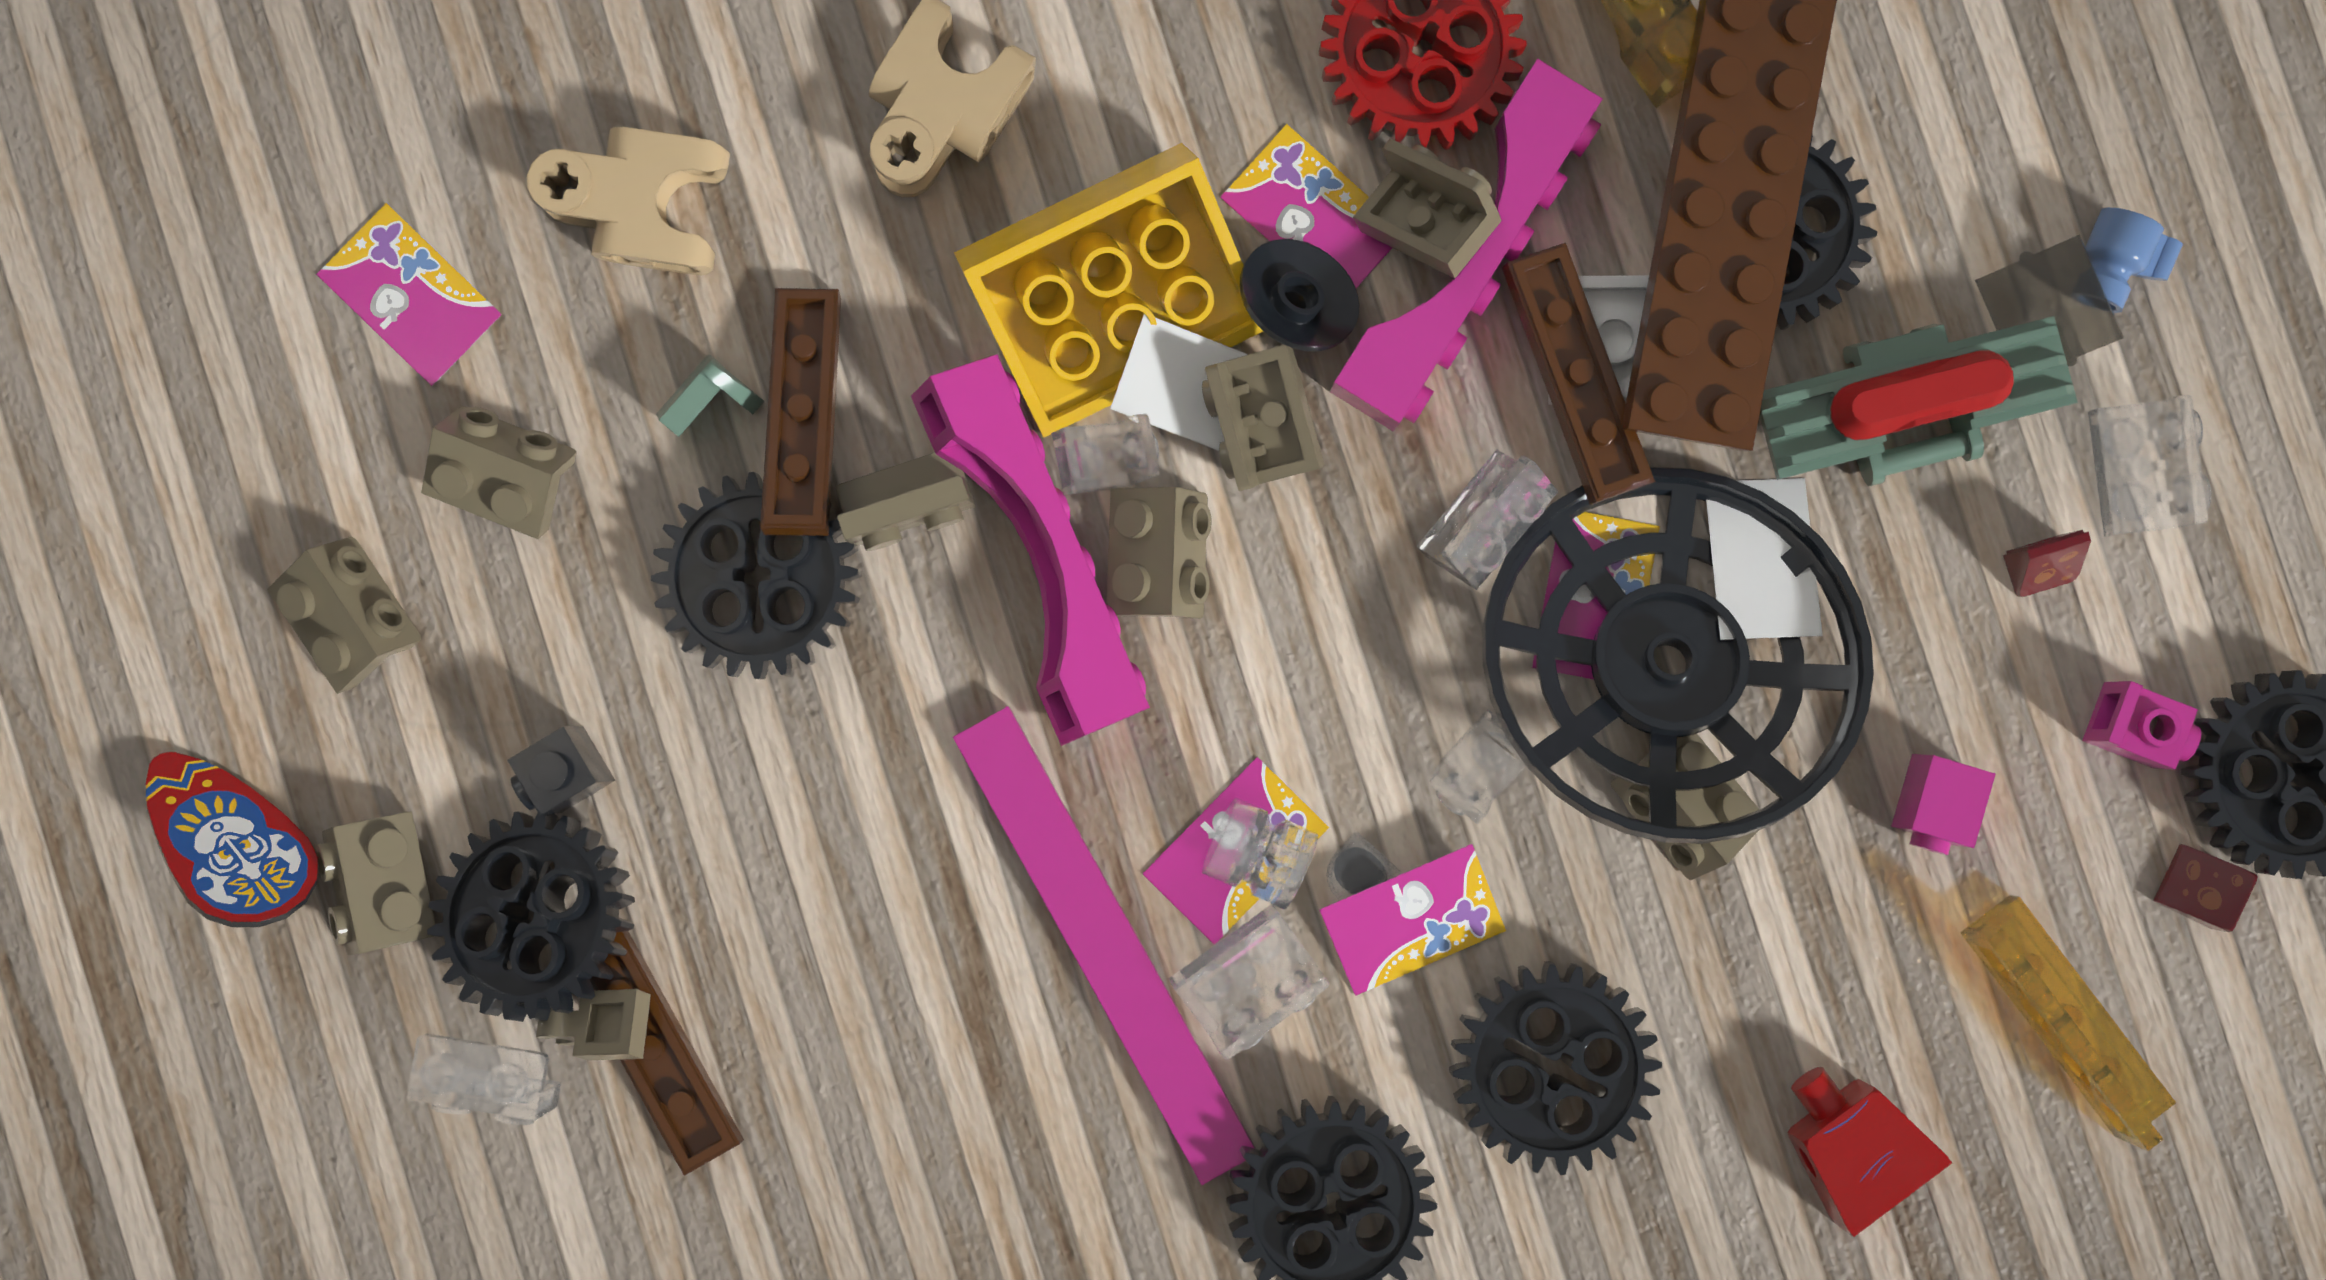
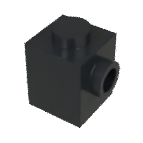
[507,726,615,816]

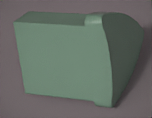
[656,355,764,437]

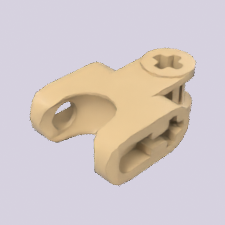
[869,0,1036,197]
[527,127,730,276]

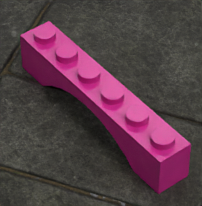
[1330,58,1603,431]
[911,354,1150,746]

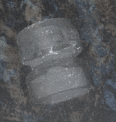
[1201,797,1318,910]

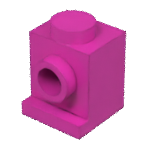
[2082,681,2201,769]

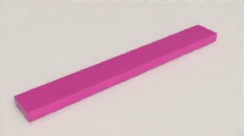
[953,706,1256,1185]

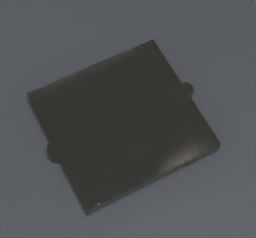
[1975,235,2124,366]

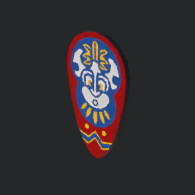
[145,752,318,927]

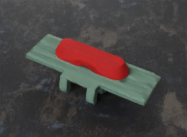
[1759,316,2078,486]

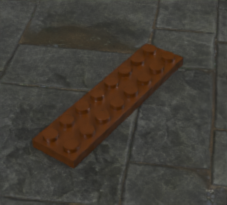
[1621,0,1837,451]

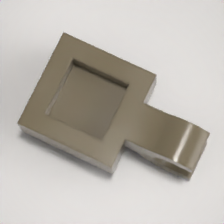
[536,989,651,1061]

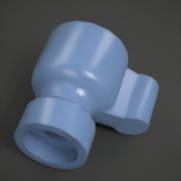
[2071,207,2183,313]

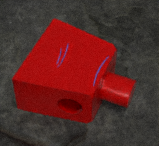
[1787,1067,1952,1237]

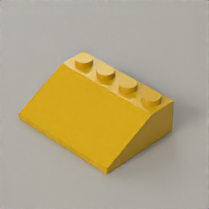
[954,143,1264,438]

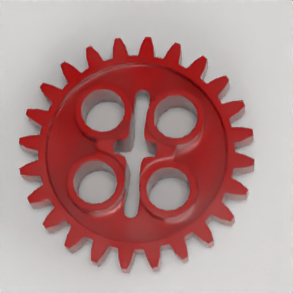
[1319,0,1527,150]

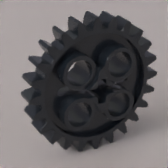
[1777,131,1877,330]
[651,472,862,680]
[2181,670,2326,879]
[427,811,635,1022]
[1449,961,1662,1175]
[1226,1096,1437,1280]

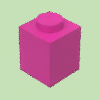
[1891,754,1996,855]

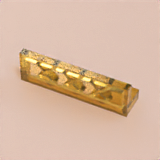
[1960,895,2176,1151]

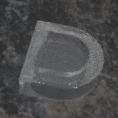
[1326,831,1402,901]

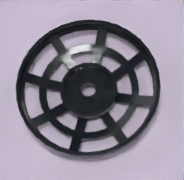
[1482,467,1874,844]

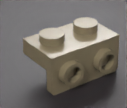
[1353,139,1502,279]
[1202,345,1325,491]
[421,406,577,539]
[836,452,976,551]
[1107,486,1212,619]
[267,537,421,694]
[1610,734,1760,880]
[315,811,435,955]

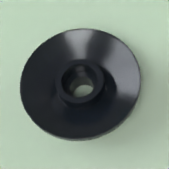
[1239,239,1359,351]

